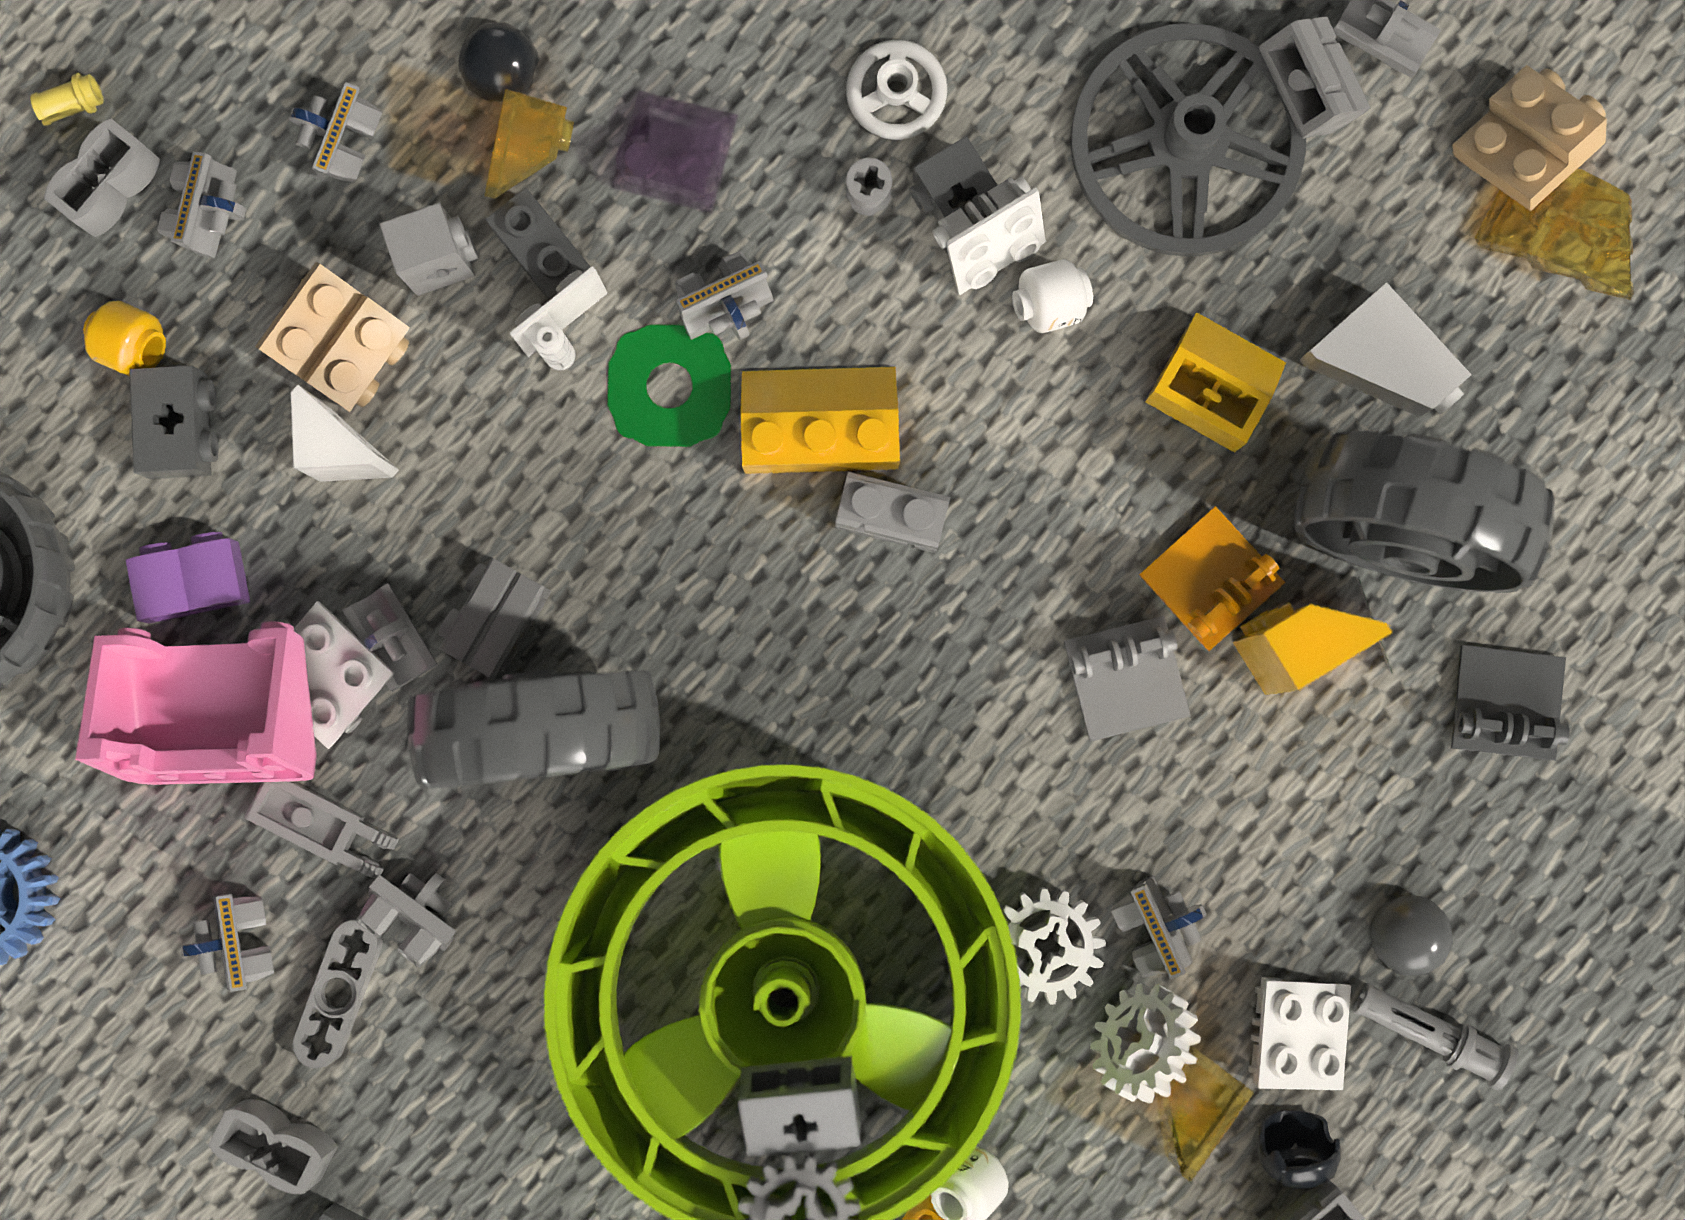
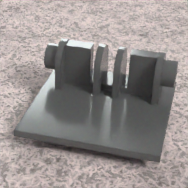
[1451,645,1570,761]

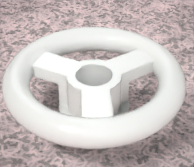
[846,40,947,140]

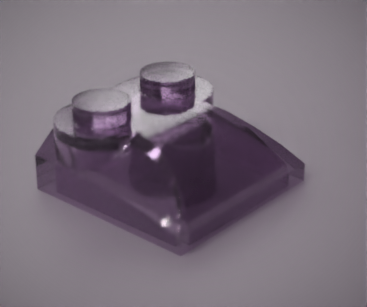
[613,90,738,213]

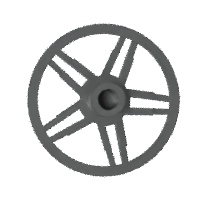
[1071,23,1306,257]

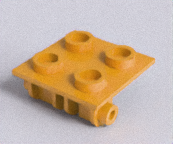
[1139,506,1285,652]

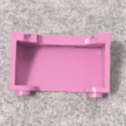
[75,621,316,785]

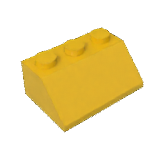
[741,367,900,474]
[1232,603,1393,695]

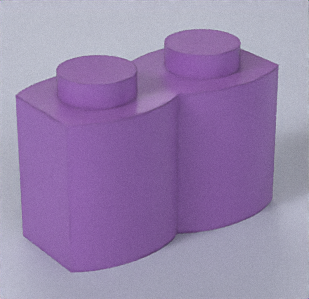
[126,532,250,624]

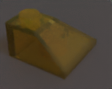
[484,90,574,198]
[1155,1045,1254,1182]

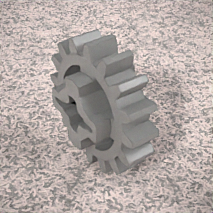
[738,1152,860,1220]

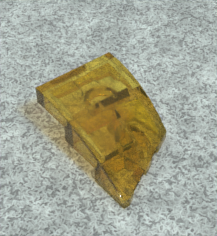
[1474,168,1634,300]

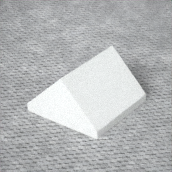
[291,385,399,482]

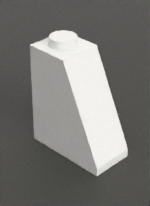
[1299,282,1472,417]

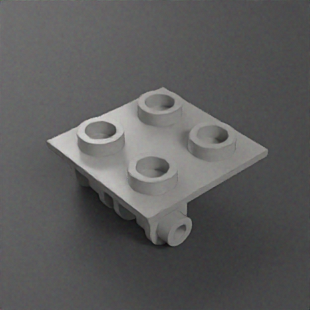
[1064,616,1191,742]

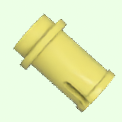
[30,73,104,126]

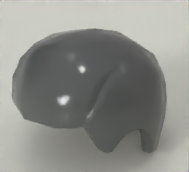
[1370,895,1453,976]

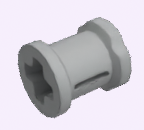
[846,157,893,216]

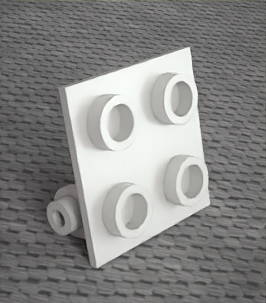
[932,176,1046,295]
[510,266,607,371]
[294,601,395,749]
[1248,977,1351,1090]

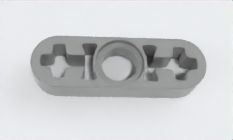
[293,919,383,1068]

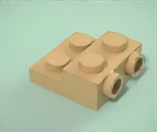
[1452,65,1607,211]
[255,262,410,412]

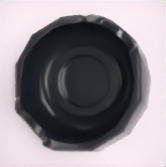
[458,23,540,102]
[1258,1110,1341,1189]

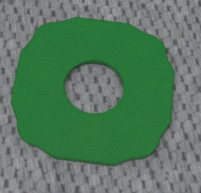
[608,324,731,447]

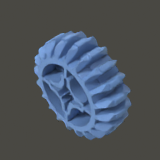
[0,829,60,965]

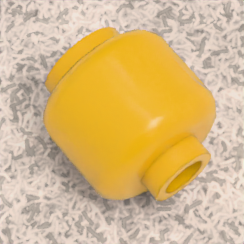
[83,301,166,376]

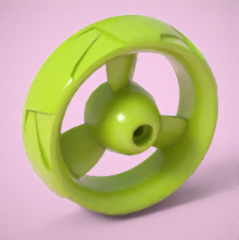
[544,765,1021,1220]

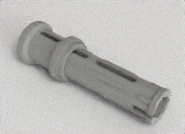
[1353,983,1518,1091]

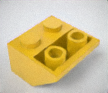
[1145,312,1286,453]

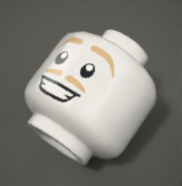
[1012,259,1093,333]
[931,1146,1008,1220]

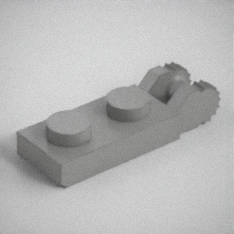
[244,781,399,879]

